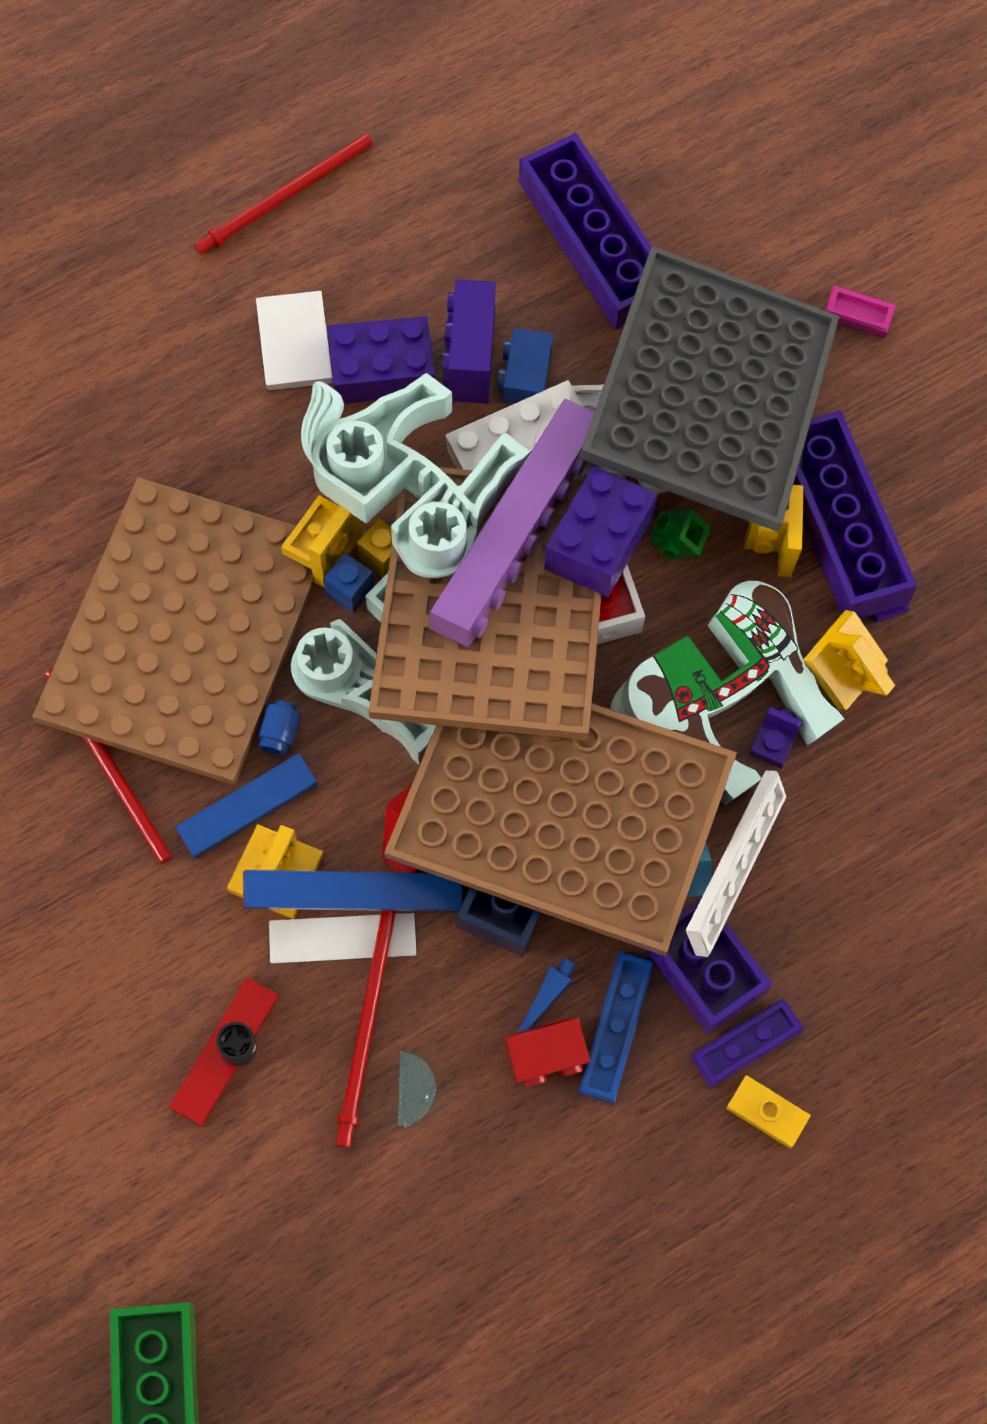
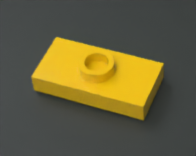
[726,1075,811,1149]

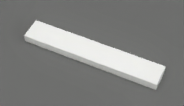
[686,770,786,957]

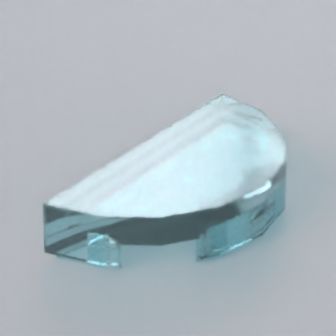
[398,1051,437,1128]

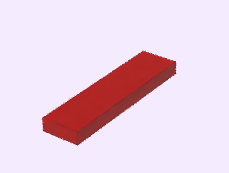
[169,977,279,1127]

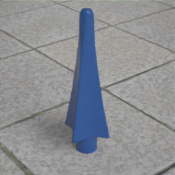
[517,958,576,1032]

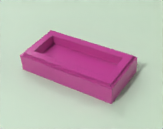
[825,285,896,338]

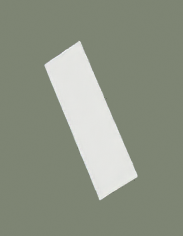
[269,913,416,963]

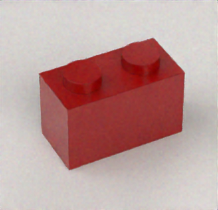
[503,1016,590,1087]

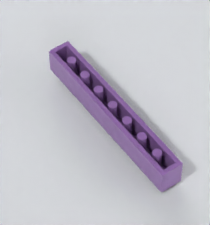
[430,398,594,648]

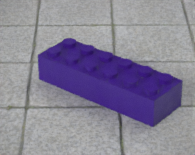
[518,133,652,331]
[793,410,917,618]

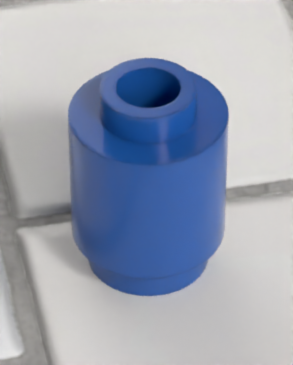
[258,700,302,756]

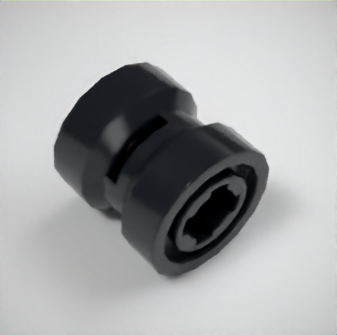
[216,1022,257,1066]

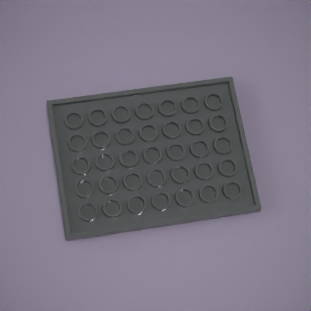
[579,246,839,532]

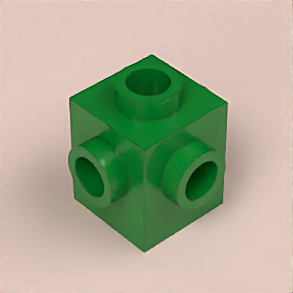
[649,508,711,560]

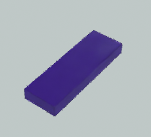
[690,998,804,1089]

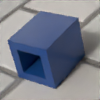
[323,553,374,613]

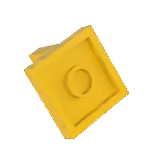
[744,485,803,577]
[281,495,362,588]
[803,610,895,710]
[227,824,324,919]

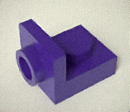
[749,707,802,769]

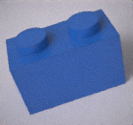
[497,328,553,404]

